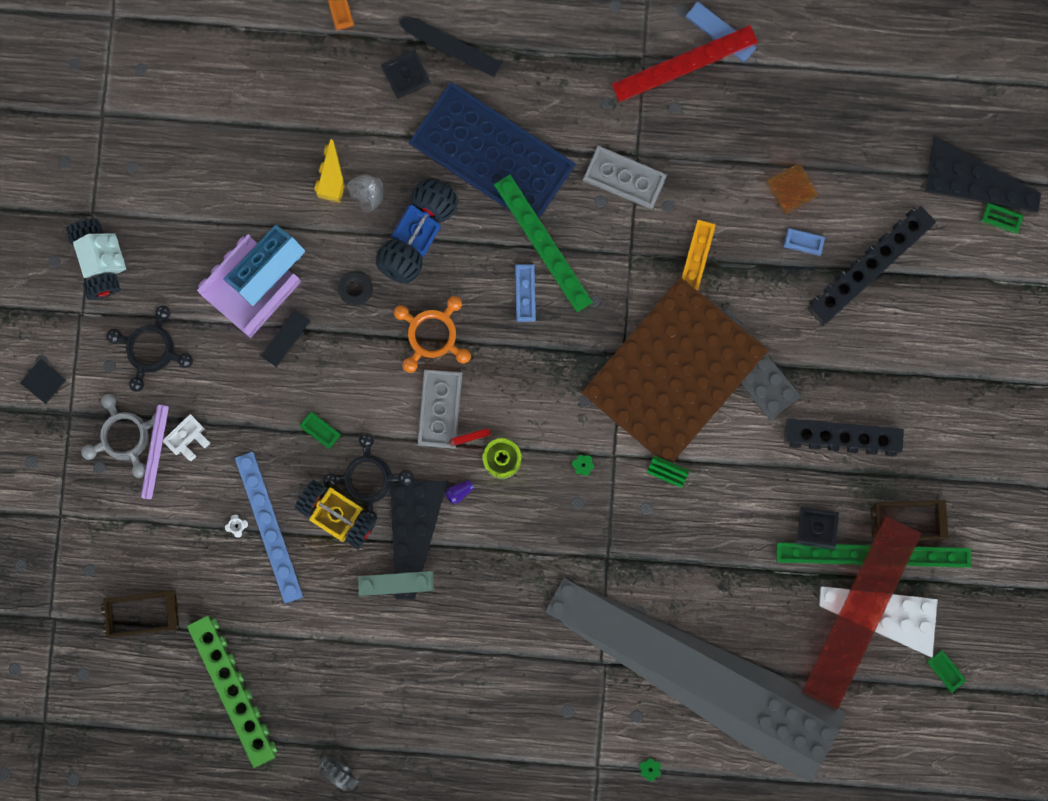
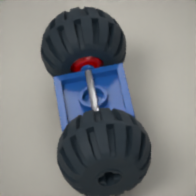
[376,178,457,283]

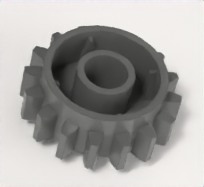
[318,755,358,790]

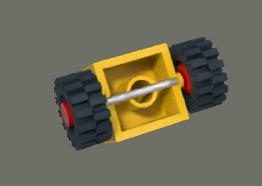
[294,479,377,549]

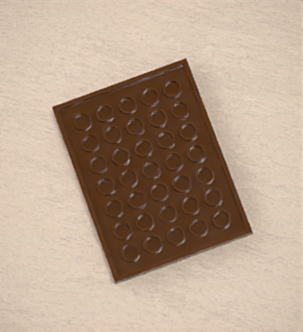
[581,277,769,463]

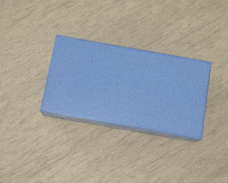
[783,228,825,256]

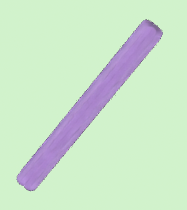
[141,404,169,499]

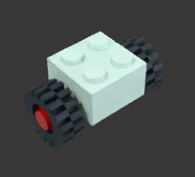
[66,218,126,300]

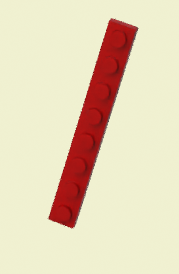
[612,25,758,103]

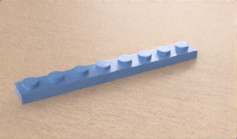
[235,452,303,604]

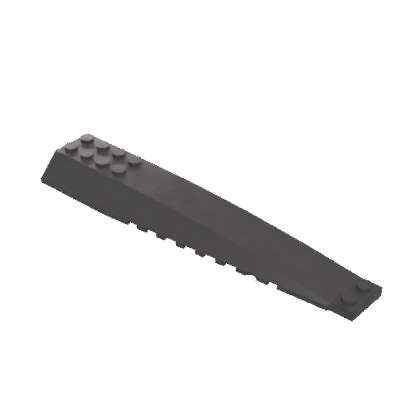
[545,578,846,781]

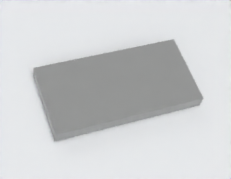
[583,146,667,210]
[417,369,462,449]

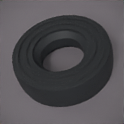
[338,271,372,306]

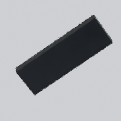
[261,310,310,368]

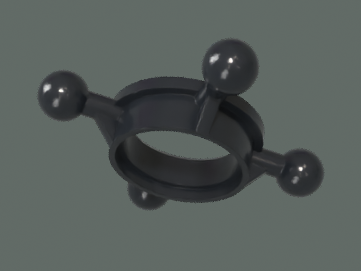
[106,305,193,392]
[323,433,414,520]

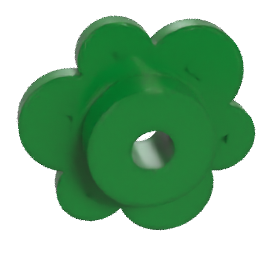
[572,455,594,476]
[640,758,661,782]

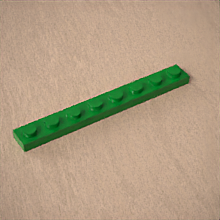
[494,175,593,313]

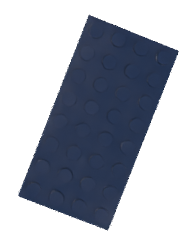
[408,82,576,219]

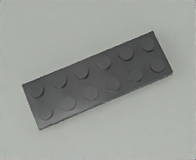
[723,308,801,421]

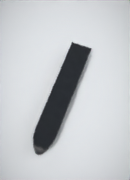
[399,17,502,78]

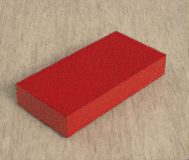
[449,428,491,447]

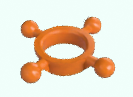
[394,296,471,373]

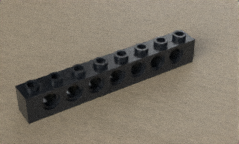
[808,206,936,326]

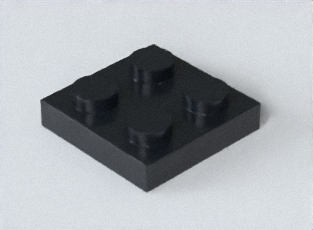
[381,49,431,99]
[796,507,839,550]

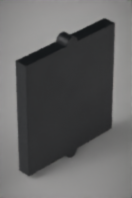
[20,359,66,404]

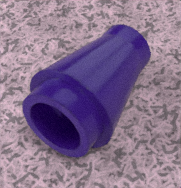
[445,479,475,505]

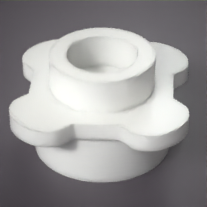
[225,515,248,538]

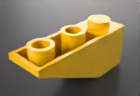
[315,139,345,203]

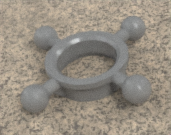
[81,394,167,478]

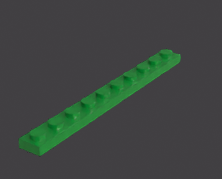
[776,543,971,568]

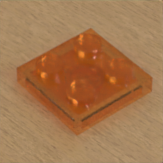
[766,163,818,215]

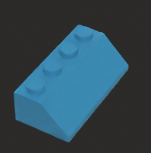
[223,225,305,306]

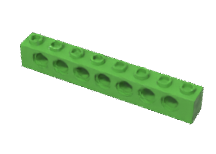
[187,616,278,768]

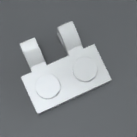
[163,414,210,461]

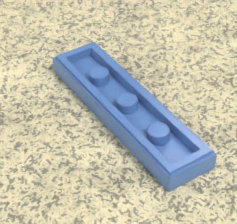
[686,2,756,63]

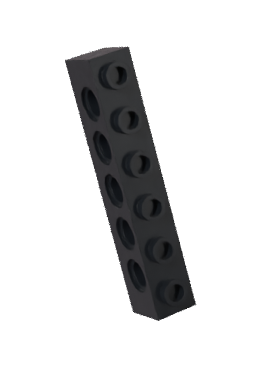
[784,419,904,457]

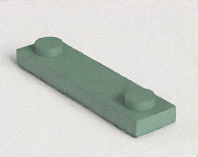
[358,571,434,596]

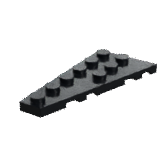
[925,137,1041,213]
[390,480,448,600]

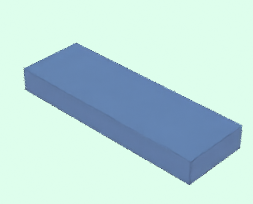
[515,264,536,322]

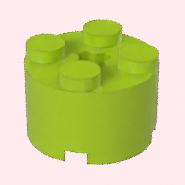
[483,438,521,479]

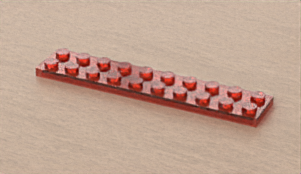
[802,516,921,710]

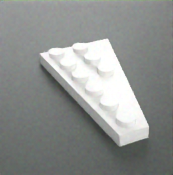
[819,587,937,658]

